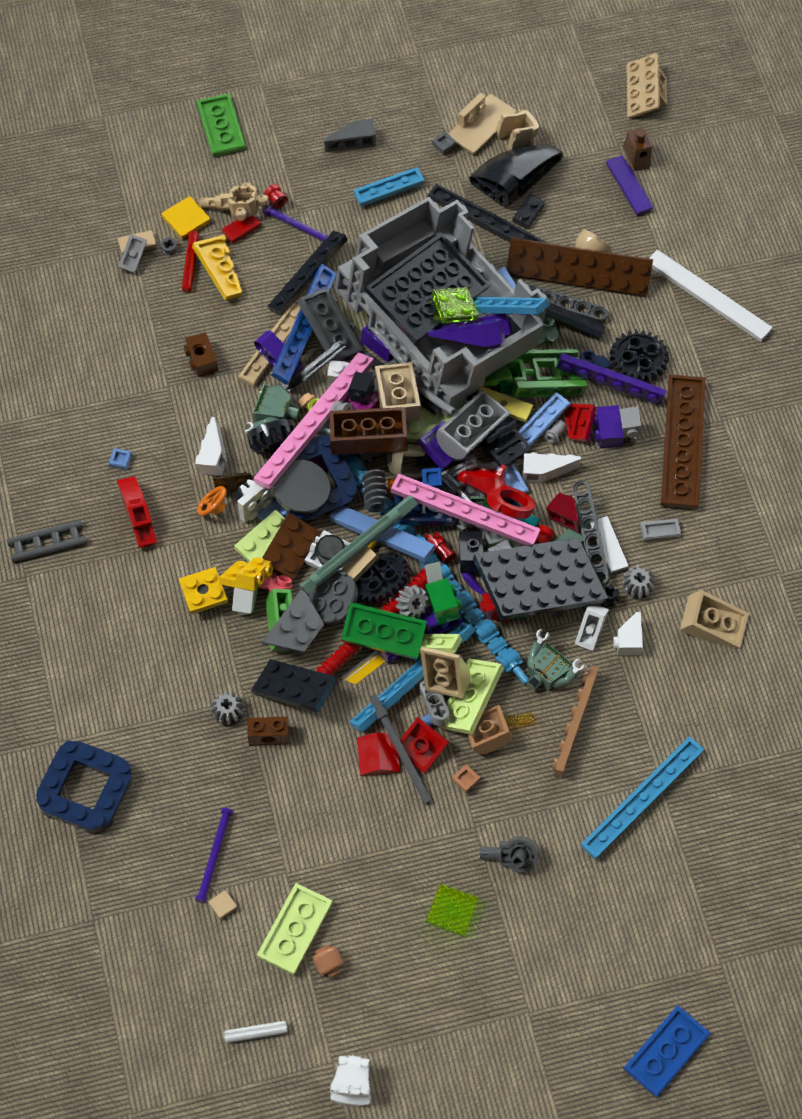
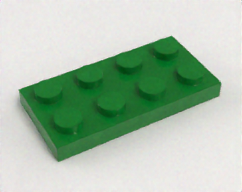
[341,602,427,660]

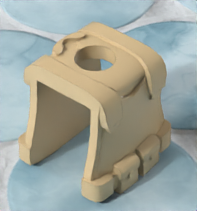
[496,110,539,150]

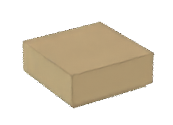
[208,890,237,920]

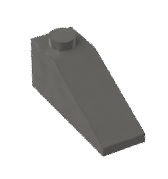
[324,118,376,152]

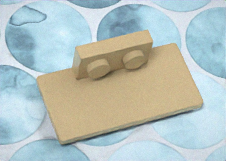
[627,53,667,119]
[449,93,516,154]

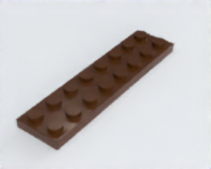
[506,237,653,295]
[660,374,706,510]

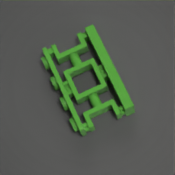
[508,349,588,398]

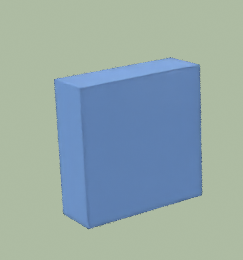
[108,448,132,471]

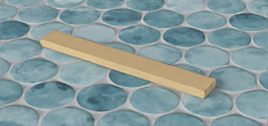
[238,282,312,387]

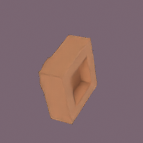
[452,764,480,793]

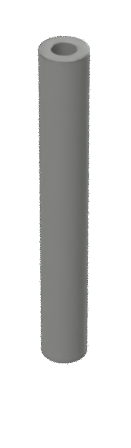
[418,387,457,416]

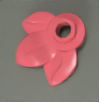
[259,573,293,591]

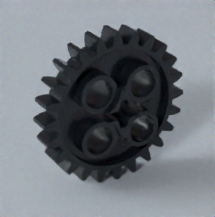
[609,329,669,383]
[355,552,412,606]

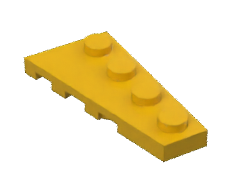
[192,235,242,301]

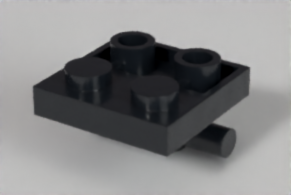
[479,420,532,467]

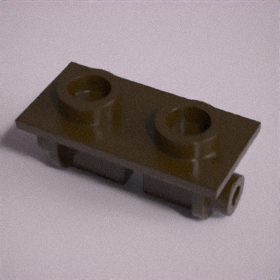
[213,471,252,493]

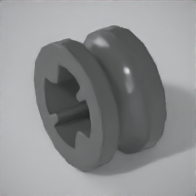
[161,237,177,256]

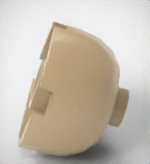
[575,230,611,252]

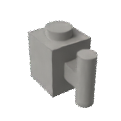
[620,406,642,443]

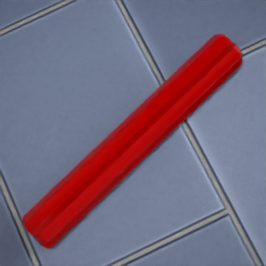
[181,231,199,293]

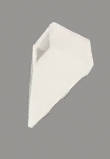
[195,417,227,476]
[523,452,581,483]

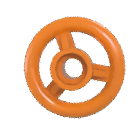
[197,486,227,516]

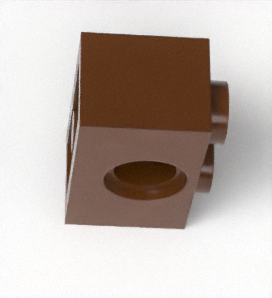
[183,332,218,377]
[247,717,289,746]

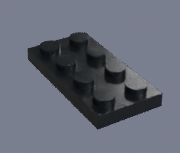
[251,659,337,713]

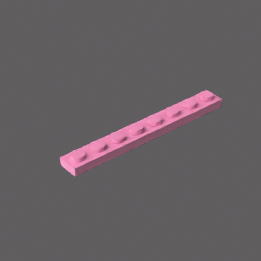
[391,474,540,546]

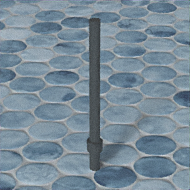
[369,694,431,804]

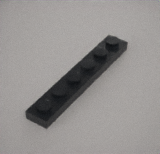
[268,230,348,315]

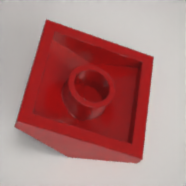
[394,717,449,773]
[357,732,400,776]

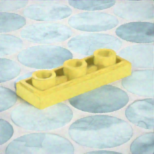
[478,387,533,423]

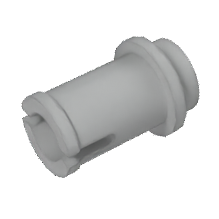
[545,420,567,443]

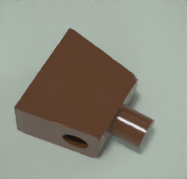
[623,128,652,171]

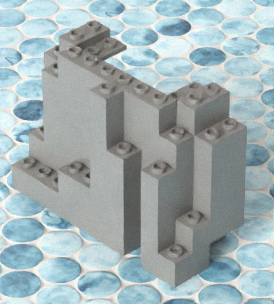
[335,197,549,417]

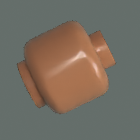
[313,944,344,977]

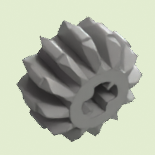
[622,565,656,599]
[395,585,429,618]
[210,691,244,725]

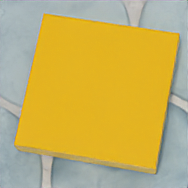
[161,196,211,240]

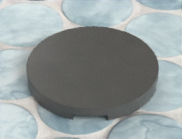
[273,460,330,514]
[307,570,358,626]

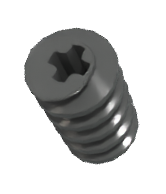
[362,469,388,513]

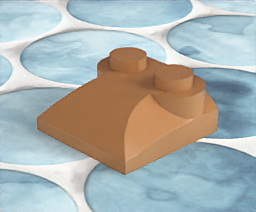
[468,705,512,755]

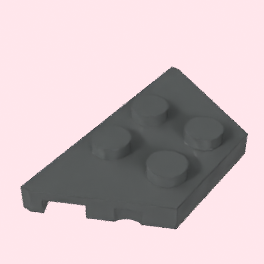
[261,589,324,655]

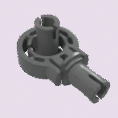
[479,836,539,872]

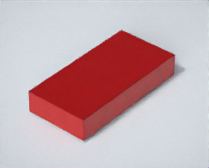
[222,216,261,244]

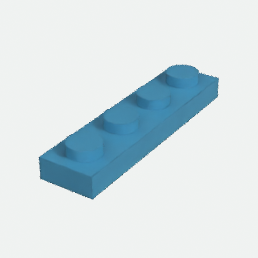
[353,167,424,207]

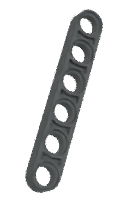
[513,280,608,324]
[573,480,610,586]

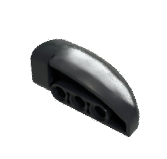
[469,145,563,207]

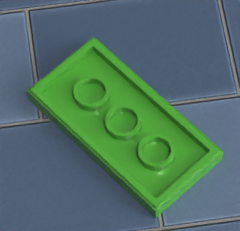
[196,94,246,157]

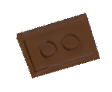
[262,513,321,581]

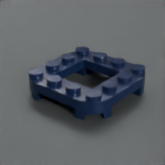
[285,435,357,524]
[36,740,133,834]

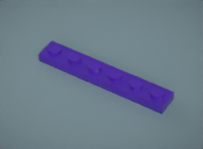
[556,353,666,404]

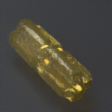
[504,712,534,727]

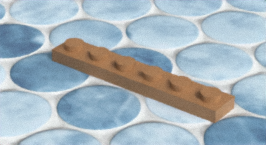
[552,665,599,779]

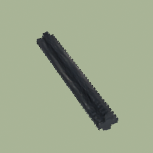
[283,339,347,393]

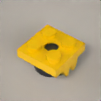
[179,567,228,615]

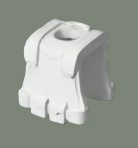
[330,1056,370,1107]

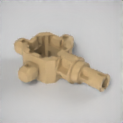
[200,182,269,221]

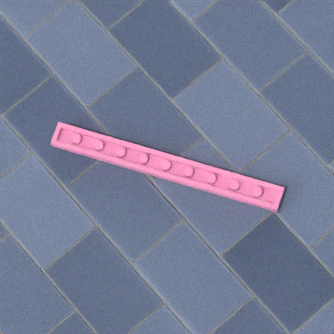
[254,352,375,489]

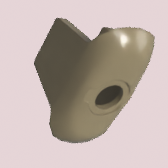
[385,444,425,478]

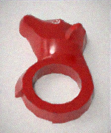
[457,464,535,519]

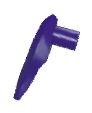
[461,573,485,594]

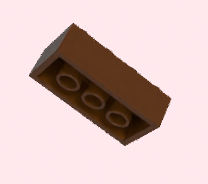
[329,407,408,455]

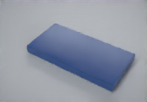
[623,1005,711,1098]

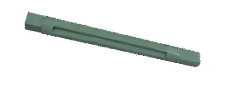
[299,495,418,594]

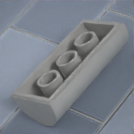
[436,390,510,459]

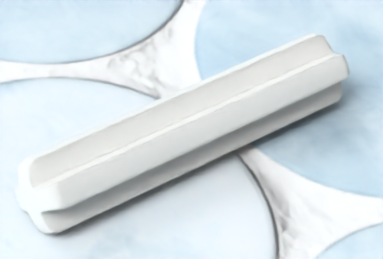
[224,1021,287,1043]

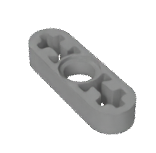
[420,678,449,726]

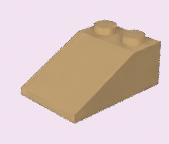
[375,362,421,421]
[680,590,749,649]
[420,647,471,699]

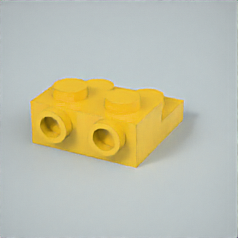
[219,557,273,591]

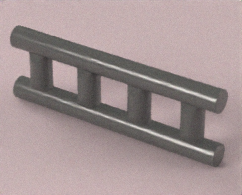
[7,520,87,563]

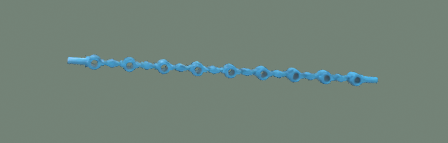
[319,435,530,685]

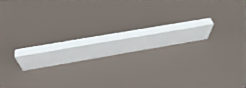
[650,250,772,342]

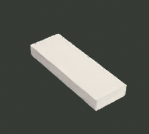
[589,516,628,574]

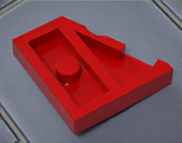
[565,404,597,442]

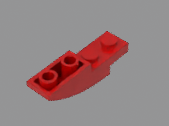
[117,476,157,549]

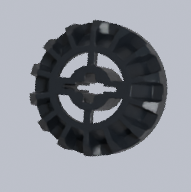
[247,419,297,455]

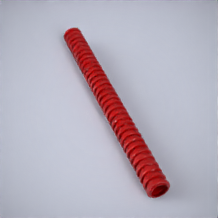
[314,568,428,676]

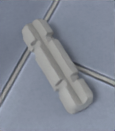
[442,458,477,479]

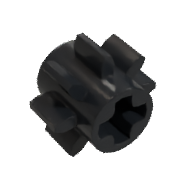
[601,584,621,608]

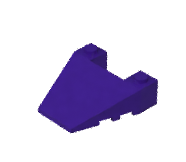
[428,313,513,349]

